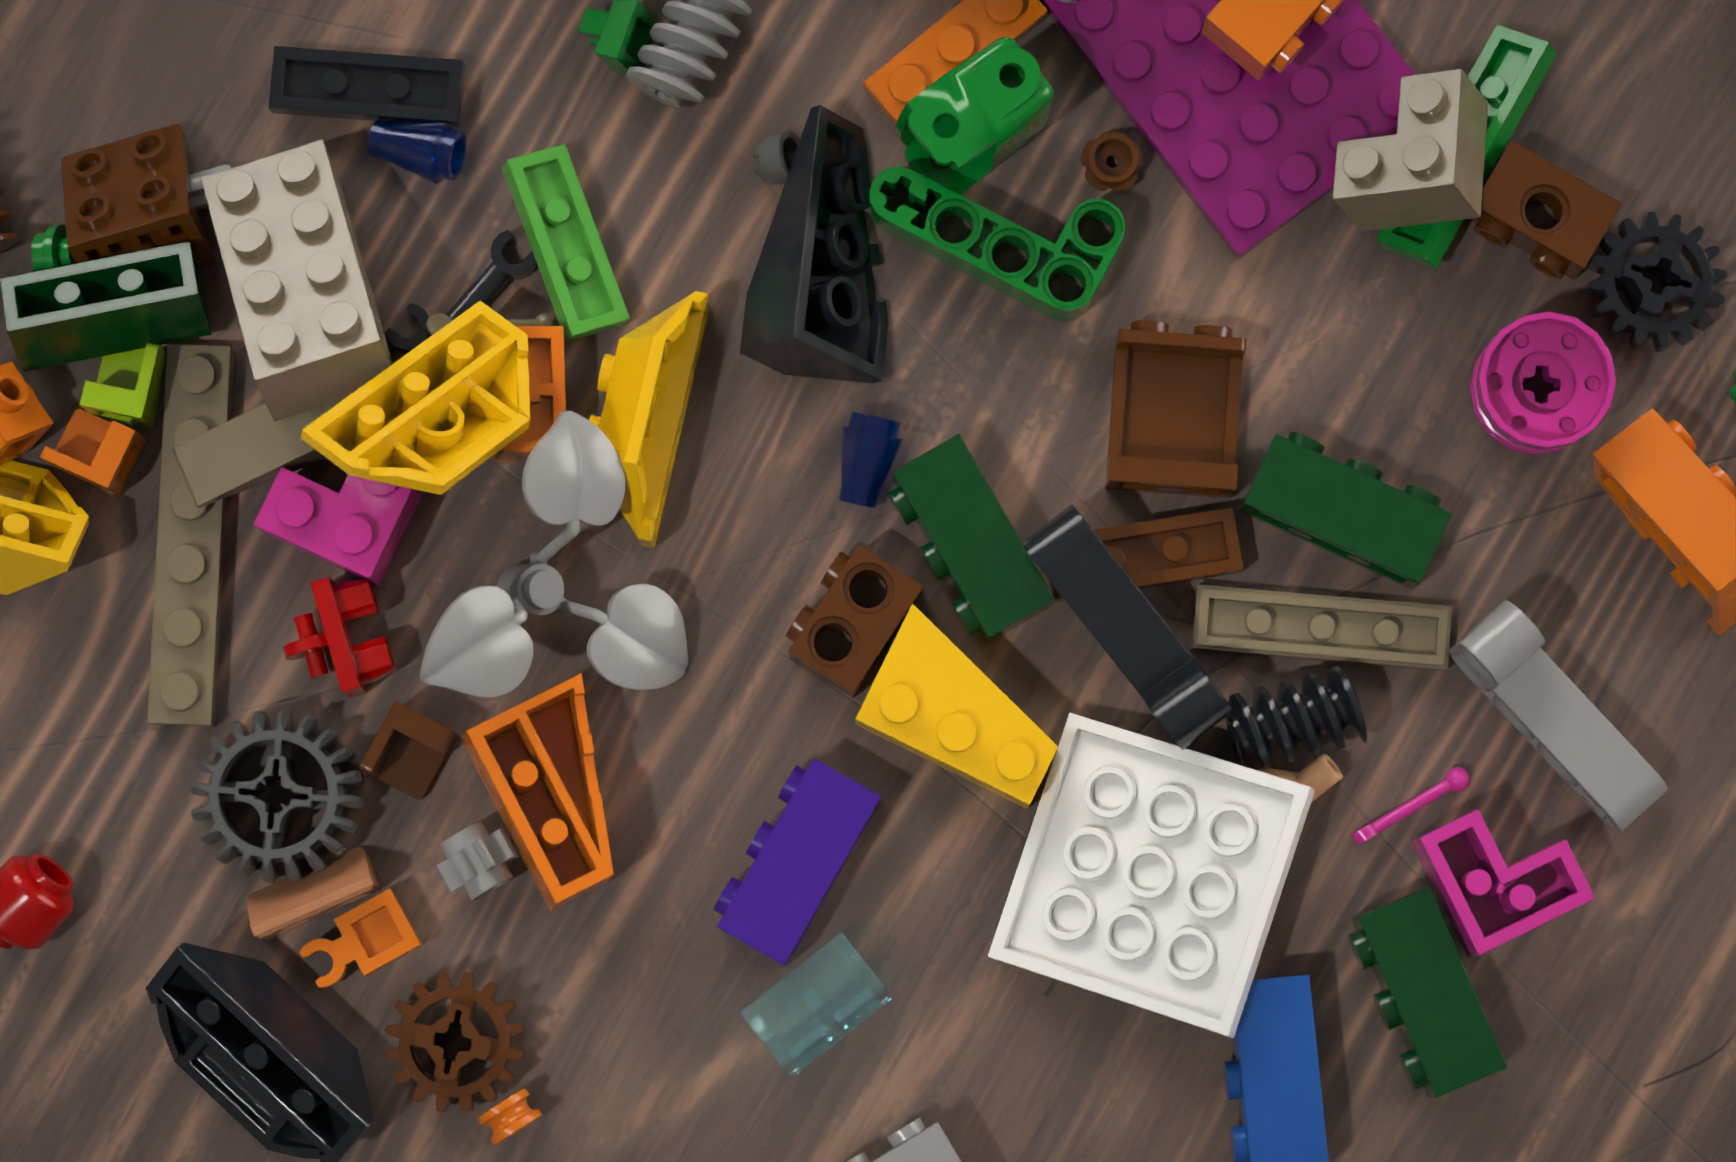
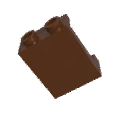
[1105,320,1246,498]

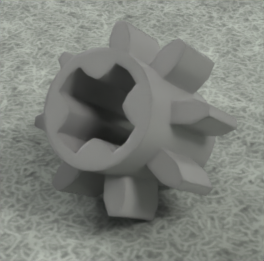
[435,821,518,901]

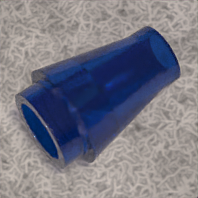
[368,120,467,184]
[838,411,904,508]

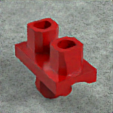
[283,577,396,698]

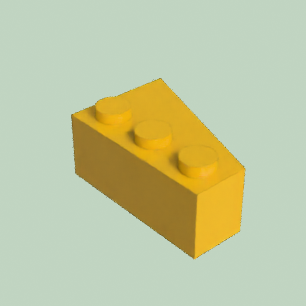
[855,603,1058,809]

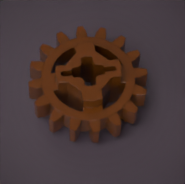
[385,972,526,1112]

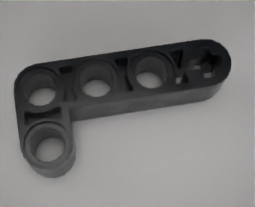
[1021,504,1234,750]

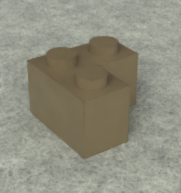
[1333,69,1488,232]

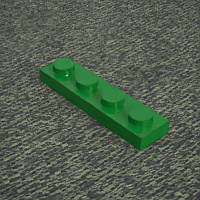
[1375,25,1557,270]

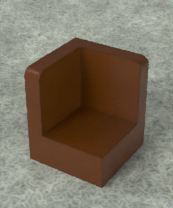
[359,701,458,800]

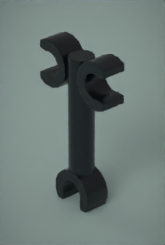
[384,230,538,354]

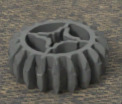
[190,709,365,883]

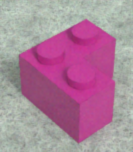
[253,467,424,587]
[1410,810,1595,957]

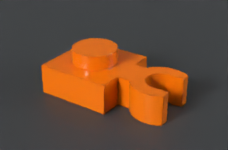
[299,888,423,988]

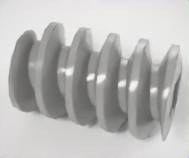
[625,0,752,110]

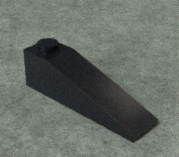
[740,105,889,384]

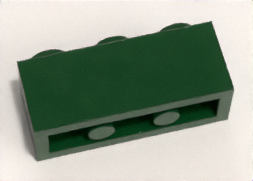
[0,241,212,372]
[1239,432,1452,590]
[887,434,1055,643]
[1348,887,1508,1098]

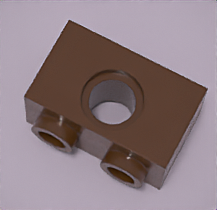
[1469,140,1622,280]

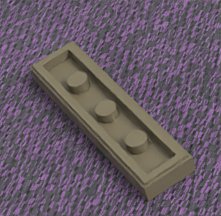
[1191,585,1452,672]

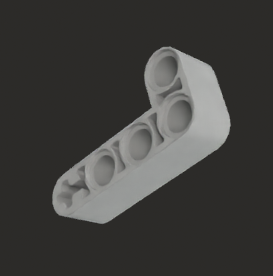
[1449,600,1668,834]

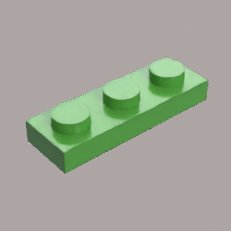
[501,144,630,343]

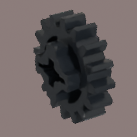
[1584,211,1727,352]

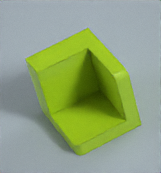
[79,343,167,428]

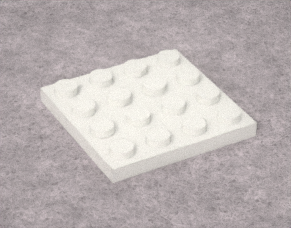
[988,713,1315,1039]

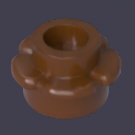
[1081,131,1143,192]

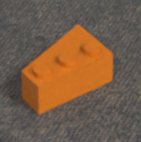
[1592,408,1736,637]
[462,673,614,912]

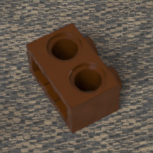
[785,544,924,698]

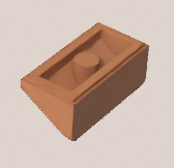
[246,847,381,940]

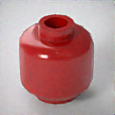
[0,854,74,950]

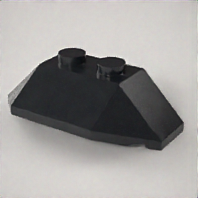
[145,942,374,1162]

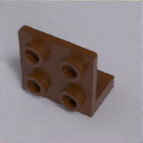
[61,124,215,266]

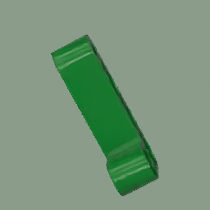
[869,166,1125,321]

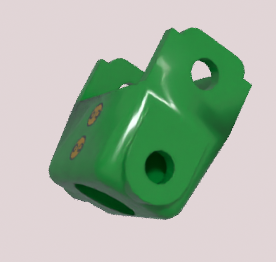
[895,37,1054,195]

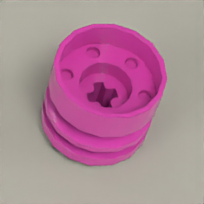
[1469,312,1616,455]

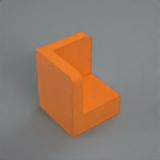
[40,409,146,496]

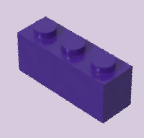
[713,758,881,967]

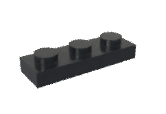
[269,46,465,127]

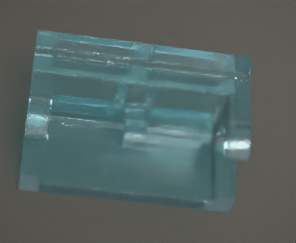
[740,932,893,1078]

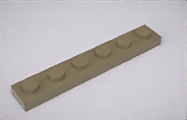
[147,344,234,727]

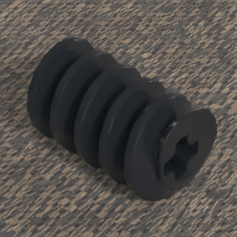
[1225,666,1367,769]

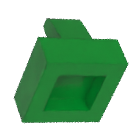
[578,0,660,75]

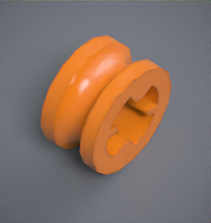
[477,1088,543,1146]

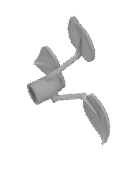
[420,411,688,697]

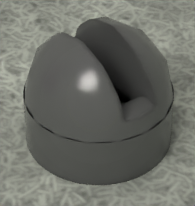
[753,131,800,185]

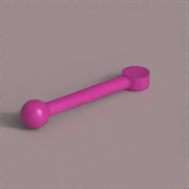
[1351,767,1470,846]

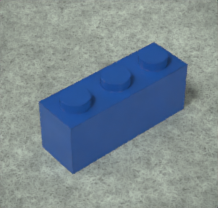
[1223,975,1329,1162]

